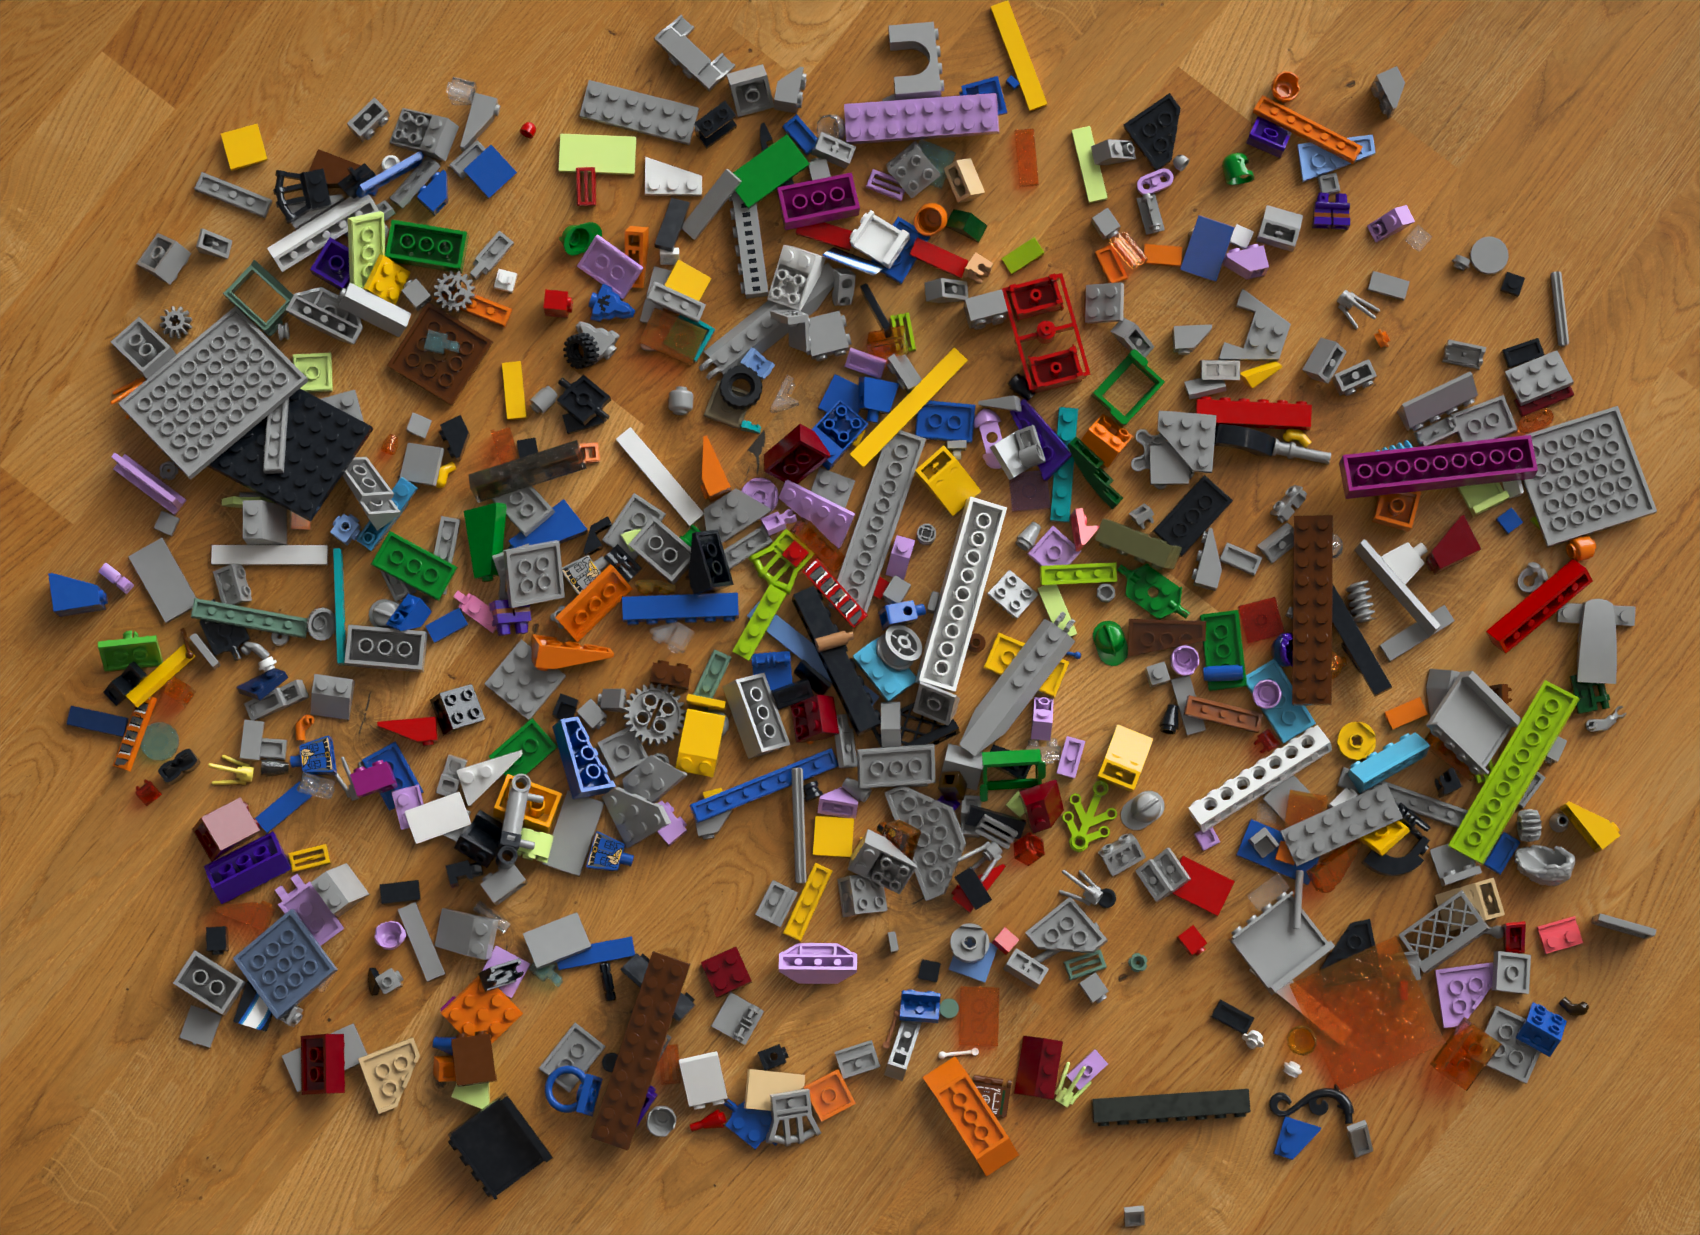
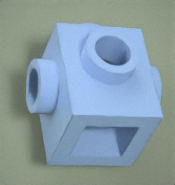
[330,514,361,546]

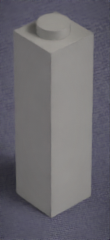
[338,283,411,337]

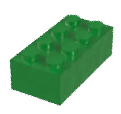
[385,220,469,274]

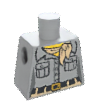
[562,555,609,595]

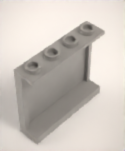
[1426,671,1522,775]
[1229,891,1335,995]

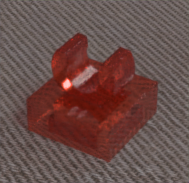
[1254,729,1280,753]
[135,779,162,807]

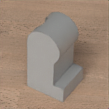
[832,268,856,306]

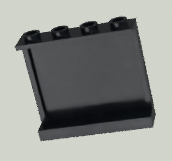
[448,1092,553,1200]

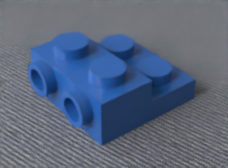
[959,76,1008,116]

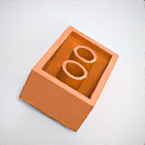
[700,435,731,503]

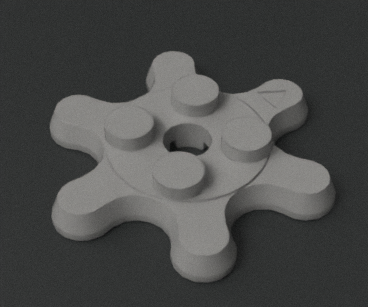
[1131,429,1194,489]

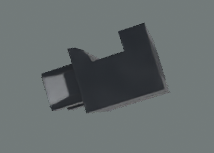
[446,860,483,888]

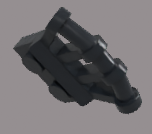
[273,168,332,224]

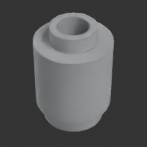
[530,386,558,414]

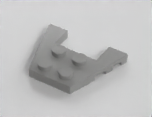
[1218,289,1291,361]

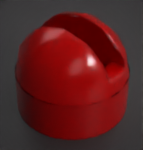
[519,122,536,139]

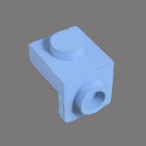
[740,347,775,379]

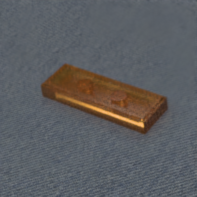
[1015,129,1039,187]

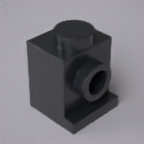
[758,1044,789,1071]

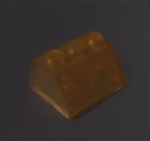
[1430,1017,1502,1091]

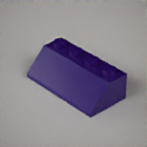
[204,831,291,904]

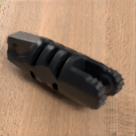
[1395,801,1431,840]

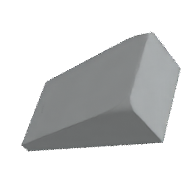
[978,395,1021,412]

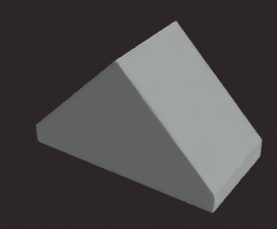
[196,229,233,259]

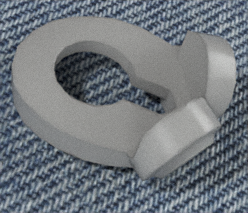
[1518,562,1548,592]

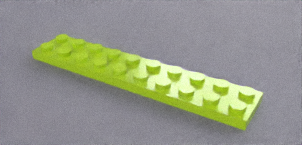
[1448,680,1580,865]

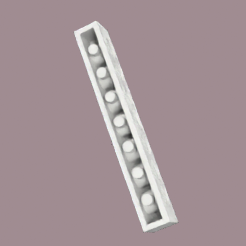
[1188,725,1332,833]

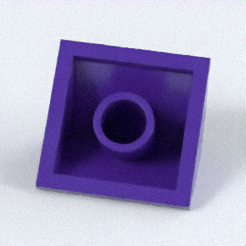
[1246,117,1291,158]

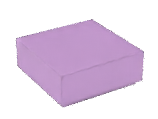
[1194,827,1220,851]

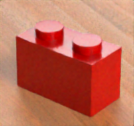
[543,289,573,318]

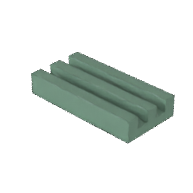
[1063,949,1107,980]

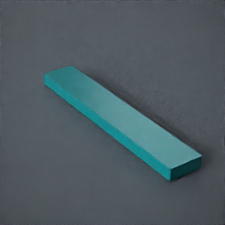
[333,548,346,666]

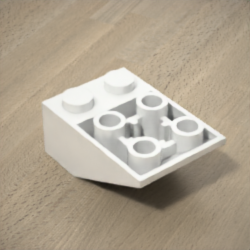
[767,245,826,311]

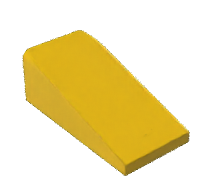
[1240,361,1283,388]

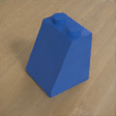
[48,573,108,617]

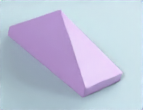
[817,787,858,819]

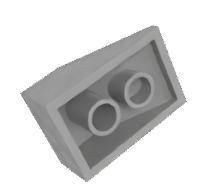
[111,317,177,380]
[628,516,691,586]
[435,908,499,960]

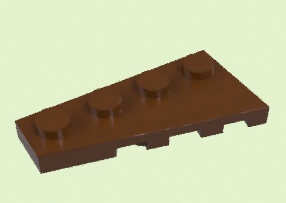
[1128,619,1206,657]

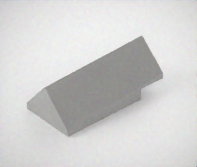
[342,457,401,531]

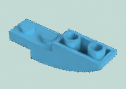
[356,477,418,551]

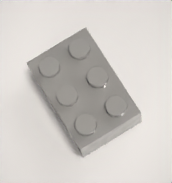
[173,950,246,1016]

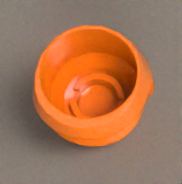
[914,203,947,236]

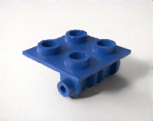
[752,651,792,691]

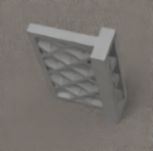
[1399,890,1490,974]

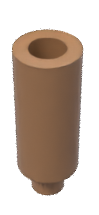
[815,631,854,652]

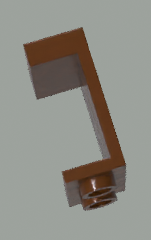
[451,1031,497,1087]

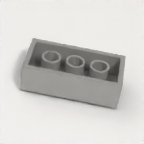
[344,625,428,673]

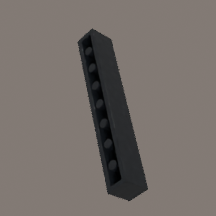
[791,586,881,736]

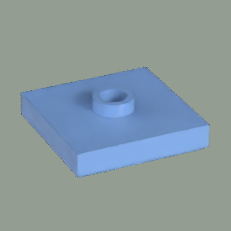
[949,939,997,983]

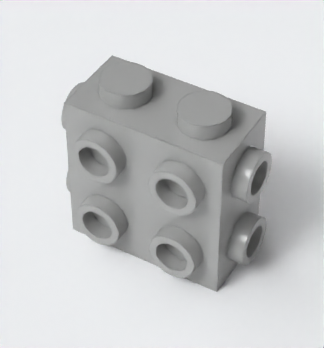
[806,310,852,361]

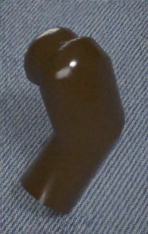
[1559,996,1589,1016]

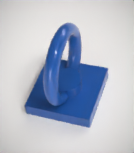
[545,1066,603,1117]

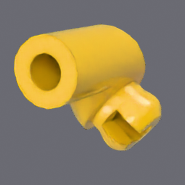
[1283,428,1312,448]
[436,461,456,488]

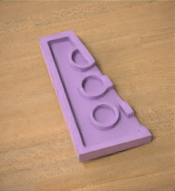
[778,480,855,548]

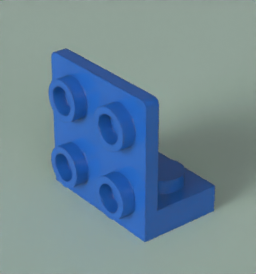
[1516,1002,1567,1057]

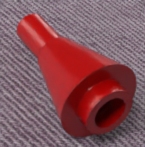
[690,1109,727,1132]

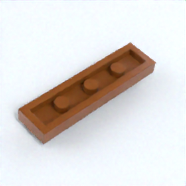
[1184,695,1263,733]

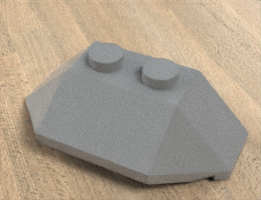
[286,287,363,345]

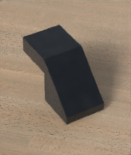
[583,516,612,556]
[103,661,147,706]

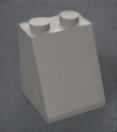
[243,500,287,545]
[311,863,370,917]

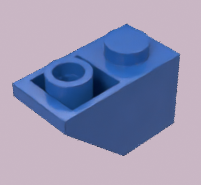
[417,169,448,216]
[386,594,432,631]

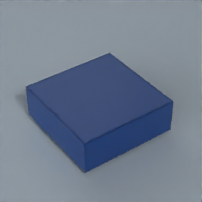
[1496,507,1523,535]

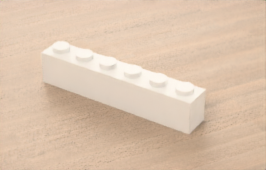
[267,194,380,272]

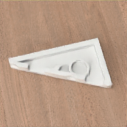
[457,750,523,806]

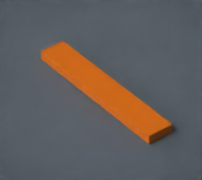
[1253,95,1363,164]

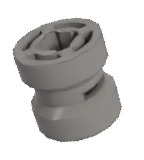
[917,524,936,545]

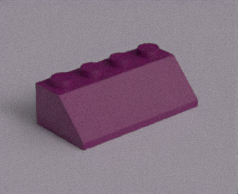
[777,173,860,230]

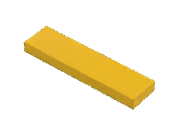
[126,644,195,708]
[783,863,833,942]

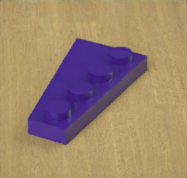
[1010,399,1072,481]

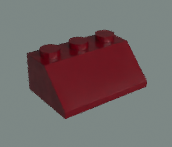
[764,424,830,484]
[301,1034,345,1095]
[1014,1036,1063,1100]

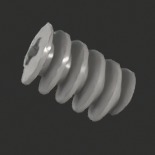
[1345,581,1377,623]

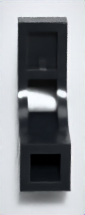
[1214,424,1275,456]
[1361,836,1430,876]

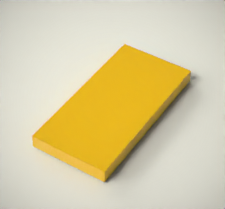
[983,632,1070,698]

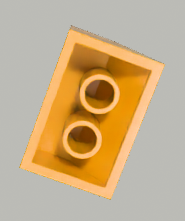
[493,774,562,834]

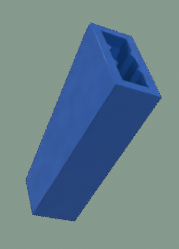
[508,499,588,549]

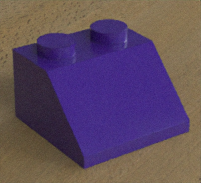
[310,237,350,290]

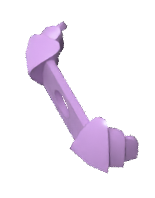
[974,409,1002,469]

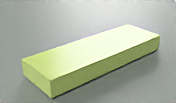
[1037,585,1077,637]

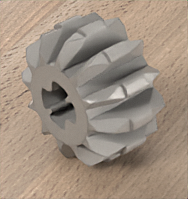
[160,306,193,339]
[1516,809,1542,842]

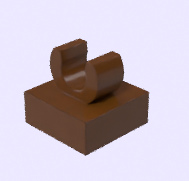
[1489,684,1512,704]

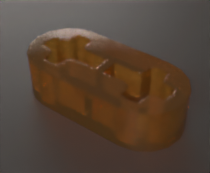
[1518,408,1554,434]

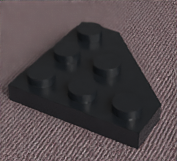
[1123,93,1181,171]
[1320,919,1382,988]

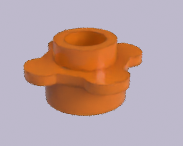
[1374,329,1390,348]

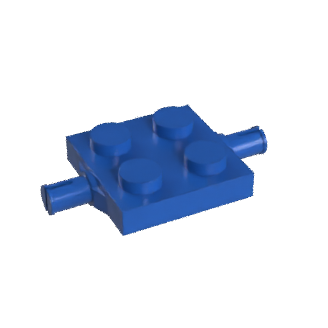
[724,1099,778,1150]

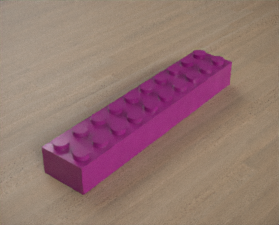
[1339,435,1538,499]

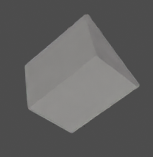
[939,744,982,791]

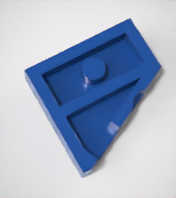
[1273,1116,1321,1160]

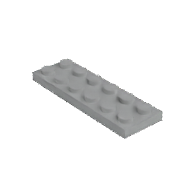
[579,80,699,145]
[1280,783,1403,867]

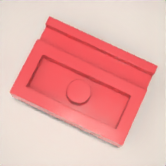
[1537,916,1583,954]

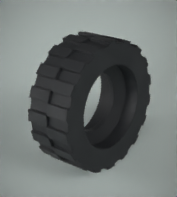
[720,366,762,410]

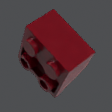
[791,695,839,743]

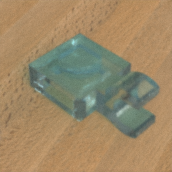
[424,330,460,354]
[528,962,563,987]

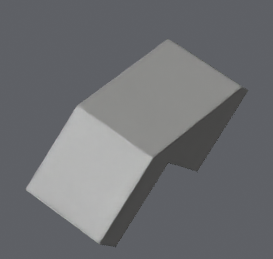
[881,702,901,747]

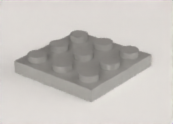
[503,540,565,608]
[484,639,566,720]
[1472,1006,1540,1084]

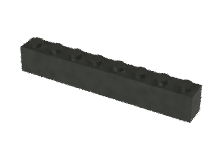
[1091,1089,1251,1126]

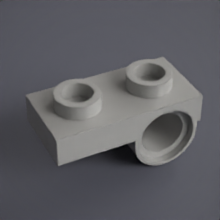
[1015,425,1046,468]

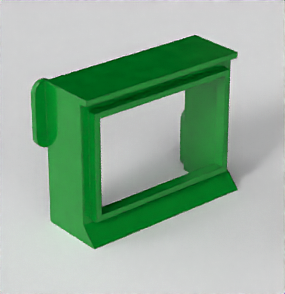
[1091,349,1165,426]
[980,749,1046,802]

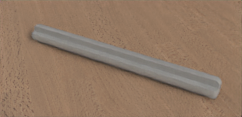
[792,768,807,884]

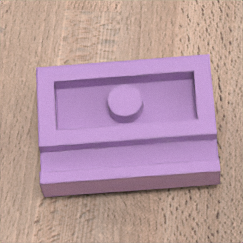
[391,784,424,830]

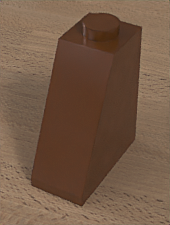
[309,149,361,189]

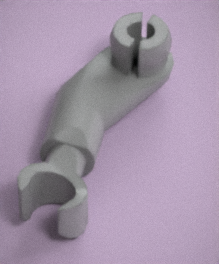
[1586,706,1626,732]

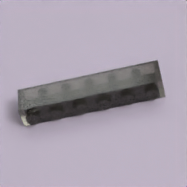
[468,440,586,503]

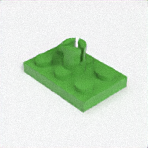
[98,631,163,671]

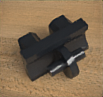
[338,163,376,199]
[604,544,642,582]

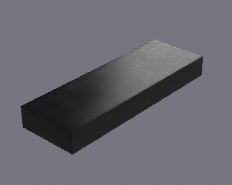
[655,198,690,252]
[860,283,892,339]
[965,805,1026,840]

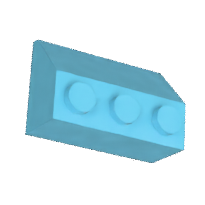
[853,637,916,702]

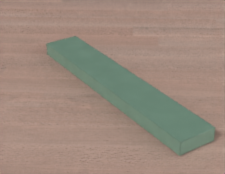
[191,598,308,639]

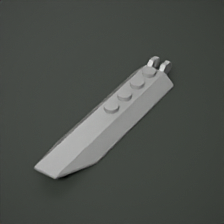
[699,263,834,380]
[959,612,1076,756]

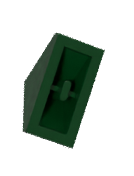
[945,209,987,243]

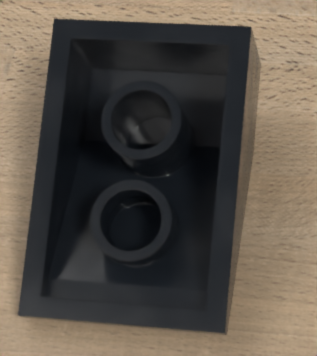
[688,530,734,594]

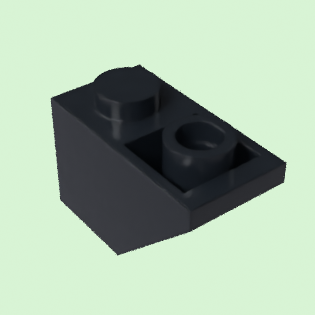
[439,415,470,462]

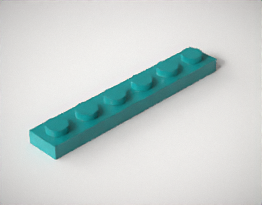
[1050,407,1078,523]

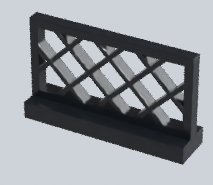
[872,702,960,748]

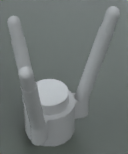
[1337,290,1380,329]
[334,757,363,801]
[957,841,1003,882]
[1059,870,1103,906]

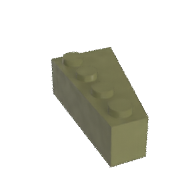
[1095,518,1182,570]

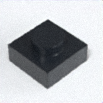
[1500,272,1525,297]

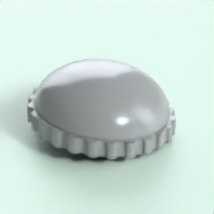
[306,607,336,641]

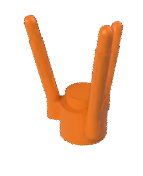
[110,377,146,419]

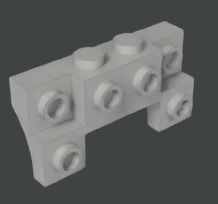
[654,15,736,92]

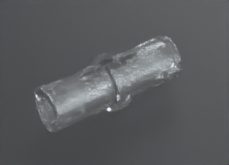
[473,900,511,934]

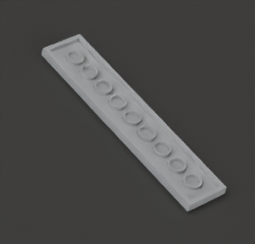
[828,430,926,613]

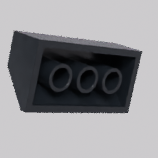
[620,953,696,1023]

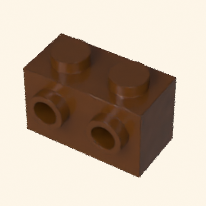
[650,660,692,690]

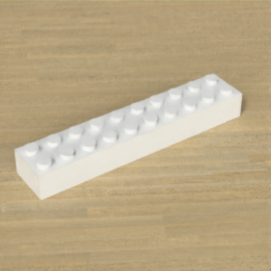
[915,497,1007,693]

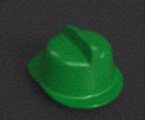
[559,222,602,256]
[1093,620,1128,666]

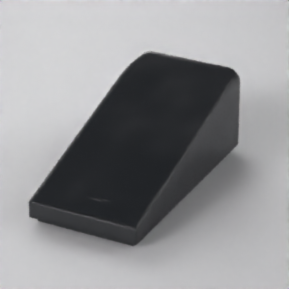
[954,867,992,910]

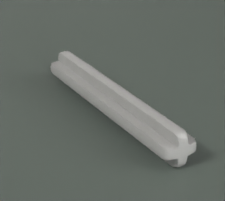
[1550,271,1569,346]

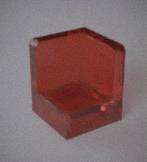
[1013,832,1045,866]

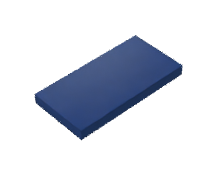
[1236,819,1320,885]

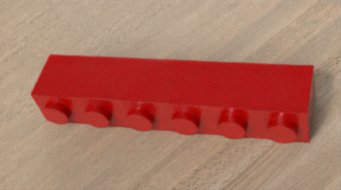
[1195,396,1312,431]
[1486,559,1593,654]

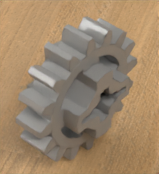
[434,271,476,313]

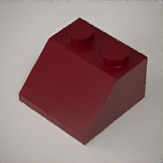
[1019,779,1064,834]

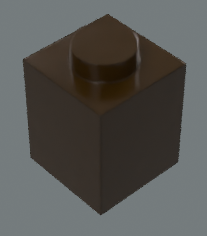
[938,771,967,801]

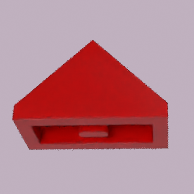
[1501,921,1526,954]

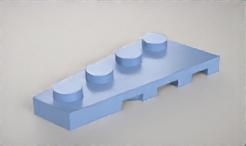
[1297,135,1376,183]

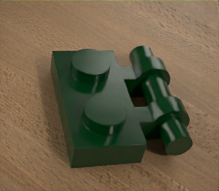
[1570,675,1610,714]

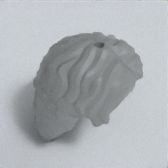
[1515,844,1576,886]

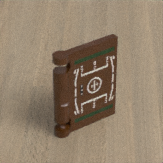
[968,1074,1012,1117]

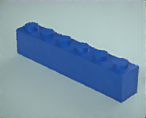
[622,593,739,625]

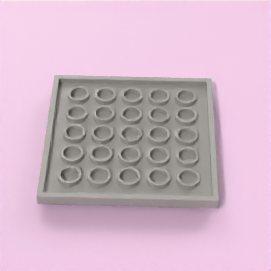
[1523,406,1657,548]

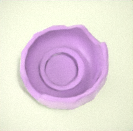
[1170,645,1199,676]
[1252,679,1282,709]

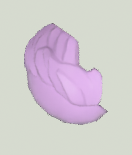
[374,921,406,950]

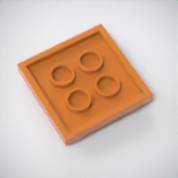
[440,976,523,1043]

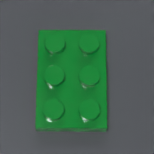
[489,718,558,776]

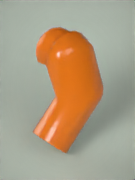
[295,714,315,741]

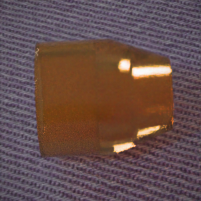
[381,434,398,455]

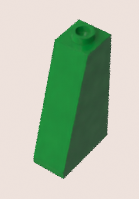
[464,503,507,582]

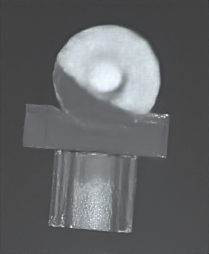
[1026,739,1061,764]
[297,772,335,800]

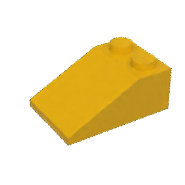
[676,709,725,777]
[1559,801,1621,853]

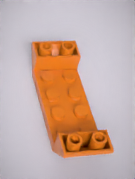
[922,1056,1019,1176]

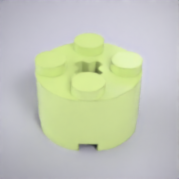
[517,828,554,863]

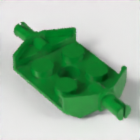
[1117,563,1191,620]

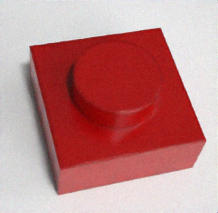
[782,540,809,568]

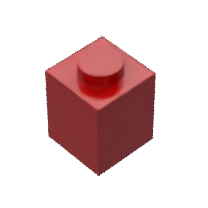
[1176,925,1207,956]

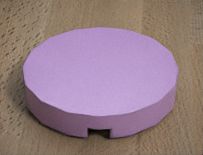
[741,478,779,514]

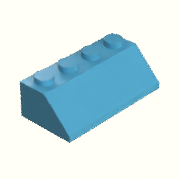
[1348,732,1430,794]

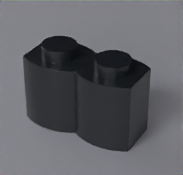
[158,749,200,785]

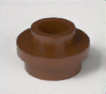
[968,633,986,653]

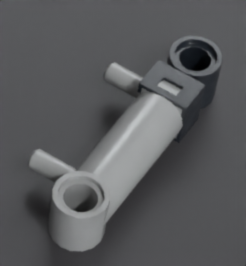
[496,774,544,869]

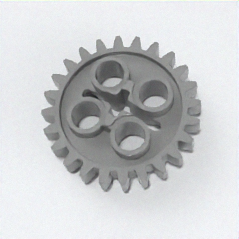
[623,683,686,746]

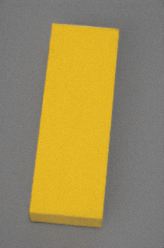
[502,361,527,420]

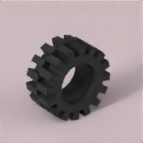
[563,333,599,369]

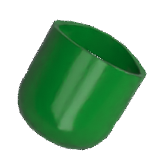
[1222,153,1255,185]

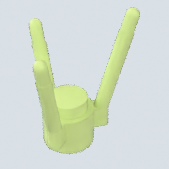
[1055,1062,1091,1108]

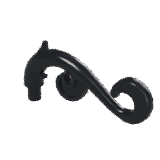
[1269,1084,1354,1124]

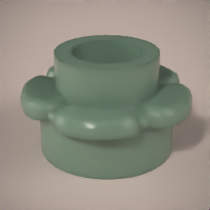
[1128,953,1147,972]

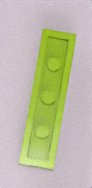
[1039,562,1117,585]
[732,584,787,661]

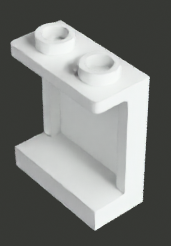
[850,210,910,269]

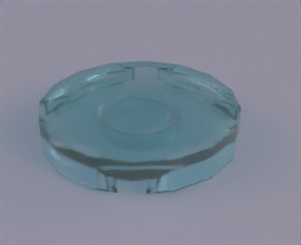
[140,722,179,761]

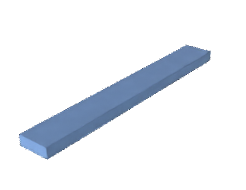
[747,601,879,706]

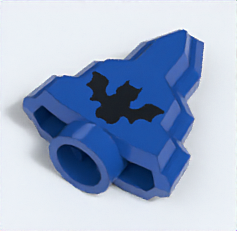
[588,284,635,322]

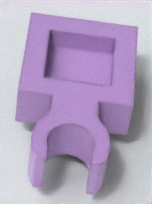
[761,509,797,536]

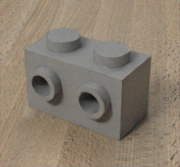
[347,97,390,142]
[1302,338,1347,384]
[1332,359,1377,396]

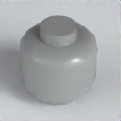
[668,386,694,415]

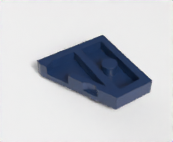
[236,668,288,701]

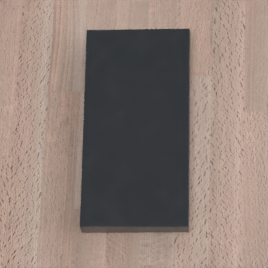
[1153,475,1233,557]

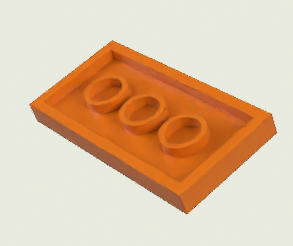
[555,564,632,642]

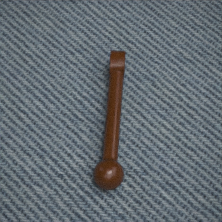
[180,628,193,659]

